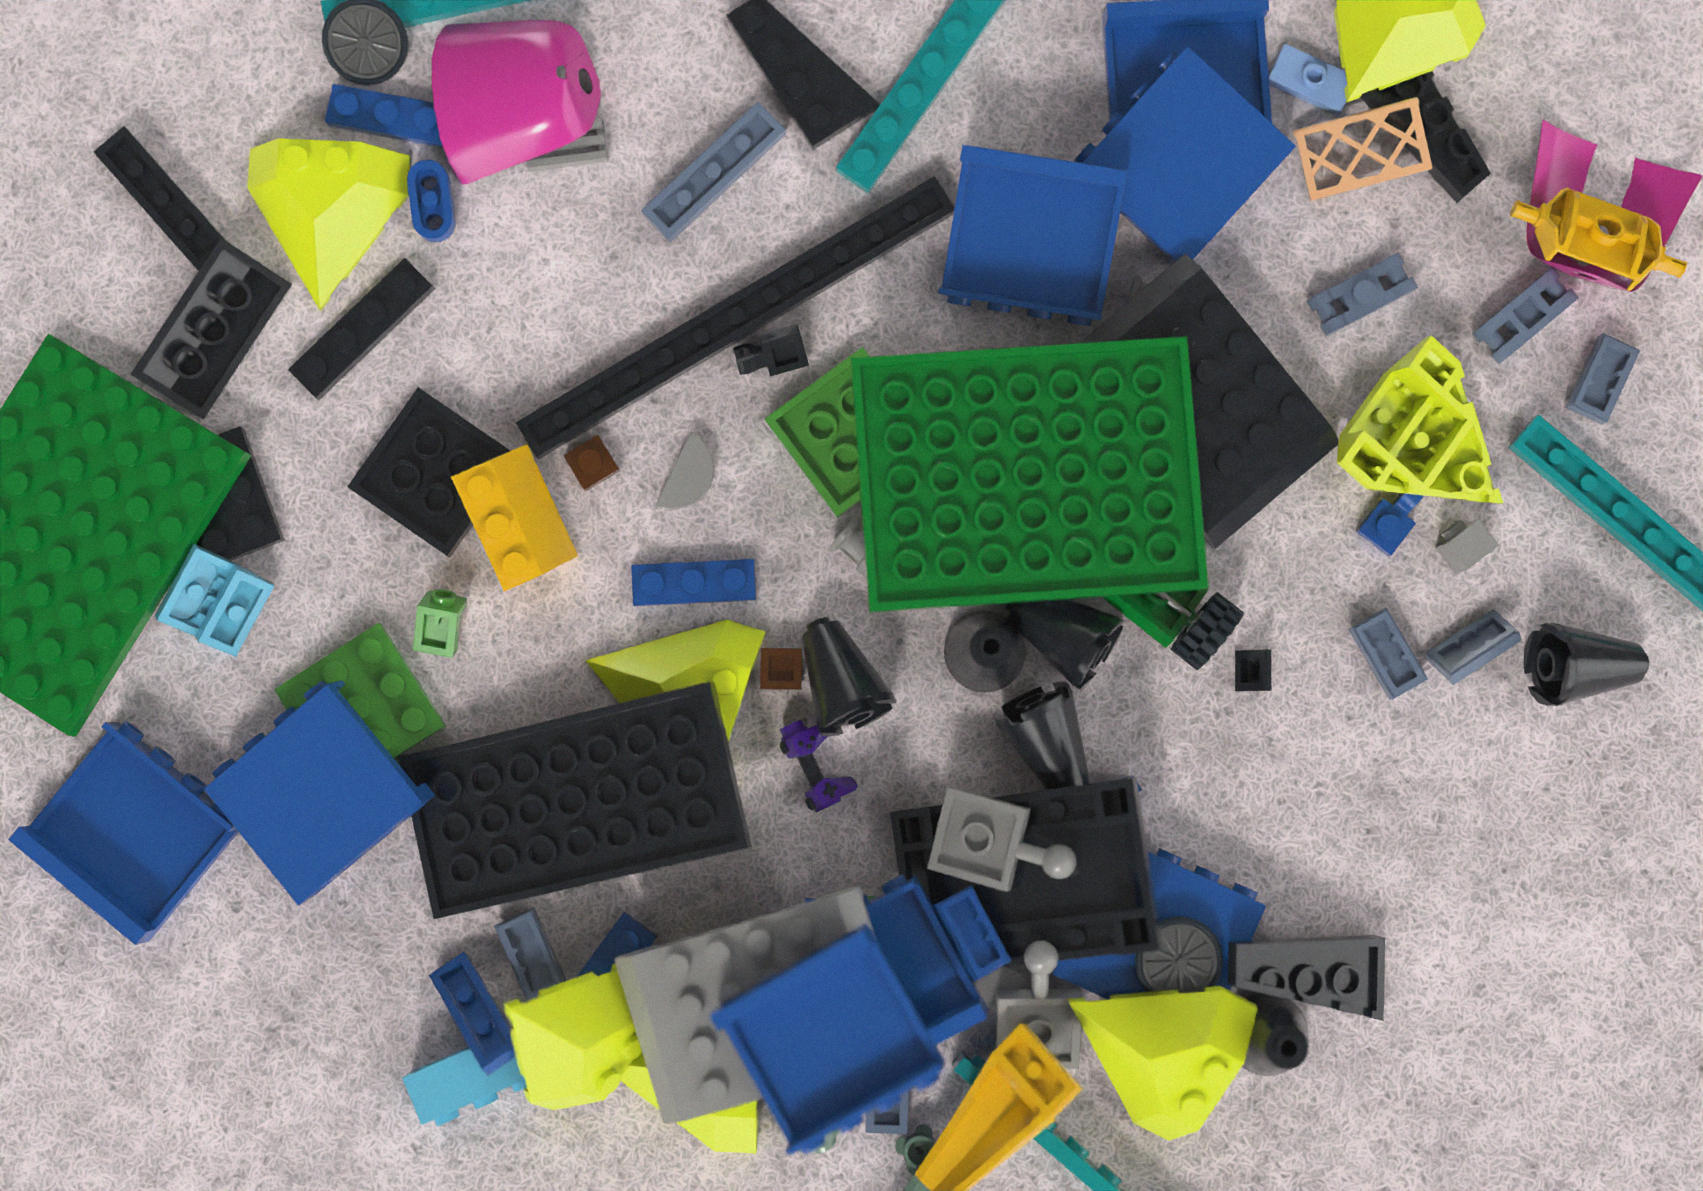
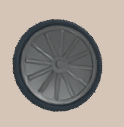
[322,0,408,85]
[1134,916,1223,994]

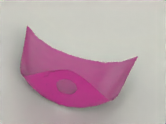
[432,20,601,184]
[1526,120,1703,292]

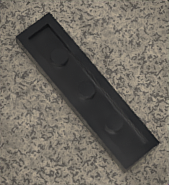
[93,126,229,270]
[288,258,435,400]

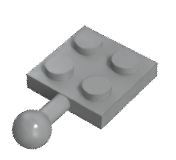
[927,786,1076,892]
[995,941,1082,1069]

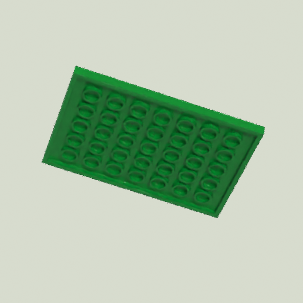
[0,334,252,737]
[850,337,1209,613]

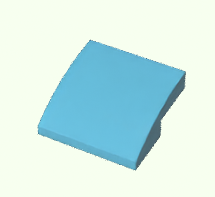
[155,544,274,657]

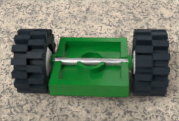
[1102,589,1244,670]

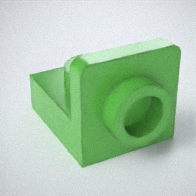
[412,589,467,658]

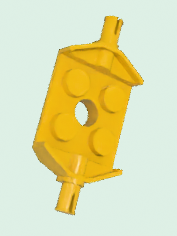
[1510,187,1687,291]

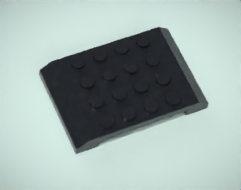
[1079,254,1339,549]
[890,777,1163,967]

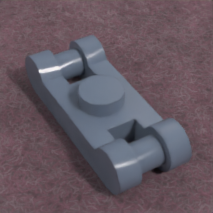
[1307,252,1419,337]
[1472,267,1579,364]

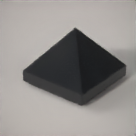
[1235,649,1272,692]

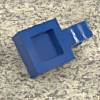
[1356,493,1424,556]

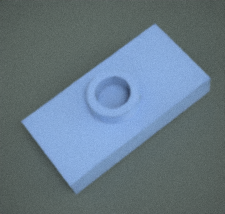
[1268,44,1347,116]

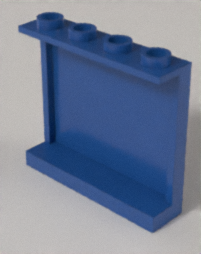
[1102,0,1272,123]
[1074,46,1296,265]
[938,145,1128,326]
[204,680,436,906]
[8,721,239,945]
[1050,848,1267,999]
[863,874,989,1045]
[710,923,945,1156]

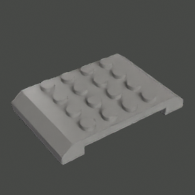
[614,885,876,1123]

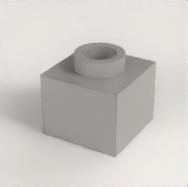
[1436,519,1499,574]

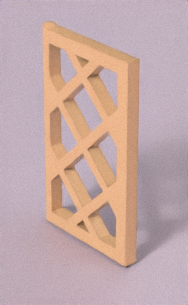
[1293,97,1433,201]

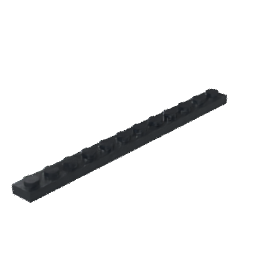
[516,176,955,460]

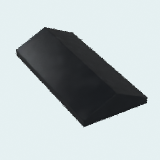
[130,238,292,419]

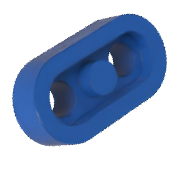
[407,160,456,243]

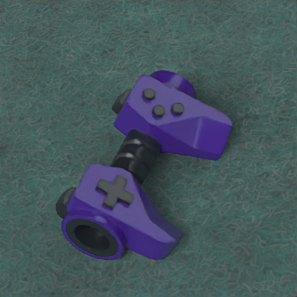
[779,719,858,812]

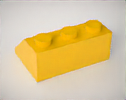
[451,444,578,592]

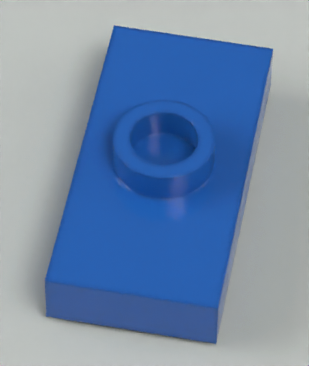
[932,886,1012,982]

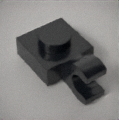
[733,324,809,377]

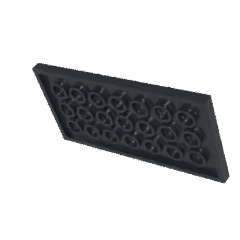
[398,681,752,919]

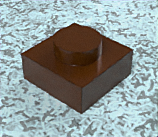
[563,435,620,491]
[760,648,802,690]

